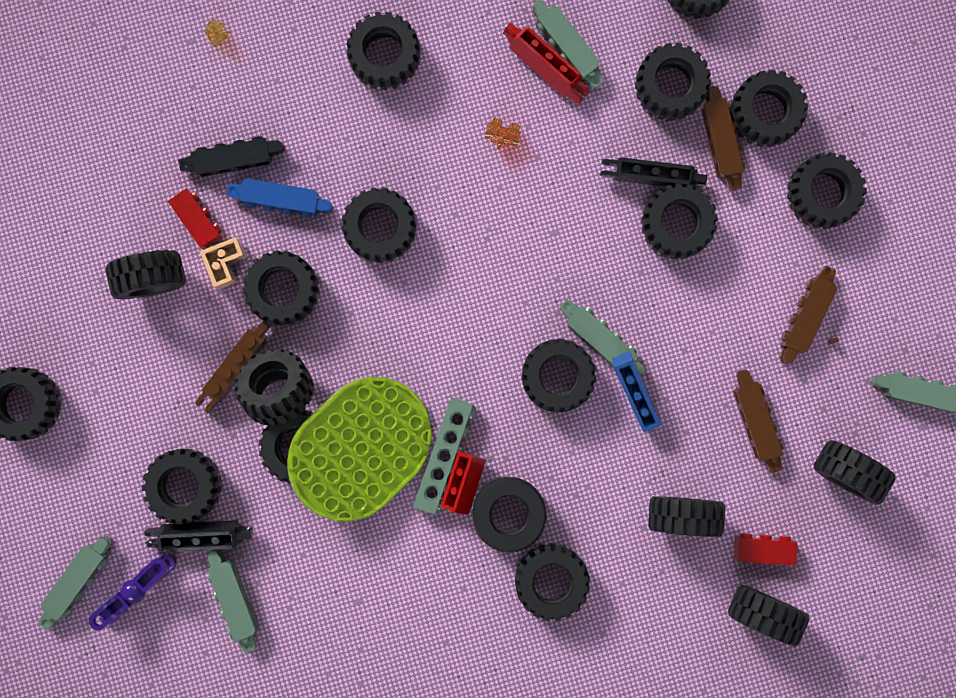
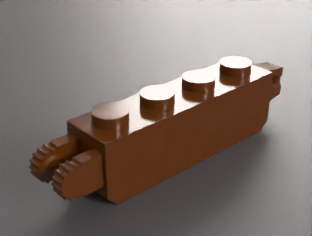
[701,85,745,191]
[780,265,837,364]
[195,321,271,414]
[733,369,784,473]

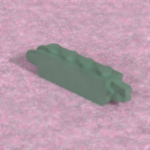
[533,0,603,90]
[559,299,645,376]
[871,371,956,413]
[38,536,113,630]
[207,549,259,653]

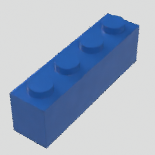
[612,351,661,432]

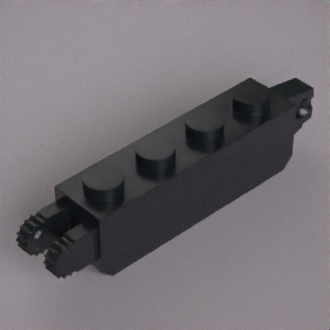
[178,136,285,177]
[600,157,708,188]
[144,520,254,552]

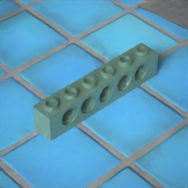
[413,397,476,515]

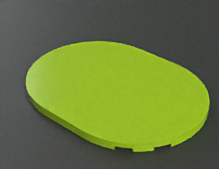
[287,377,432,522]

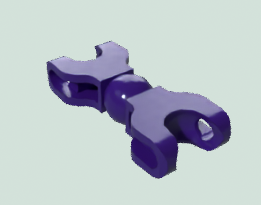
[89,554,176,631]

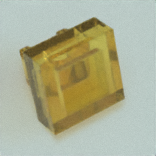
[204,20,230,47]

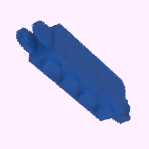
[227,178,333,218]

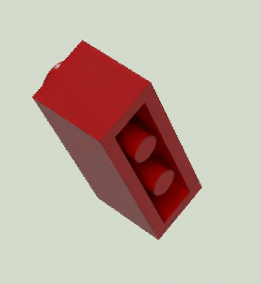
[168,188,223,250]
[440,451,486,515]
[734,533,797,565]

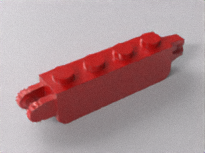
[503,23,590,104]

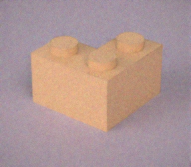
[200,237,247,289]

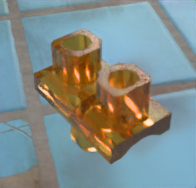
[485,117,521,150]

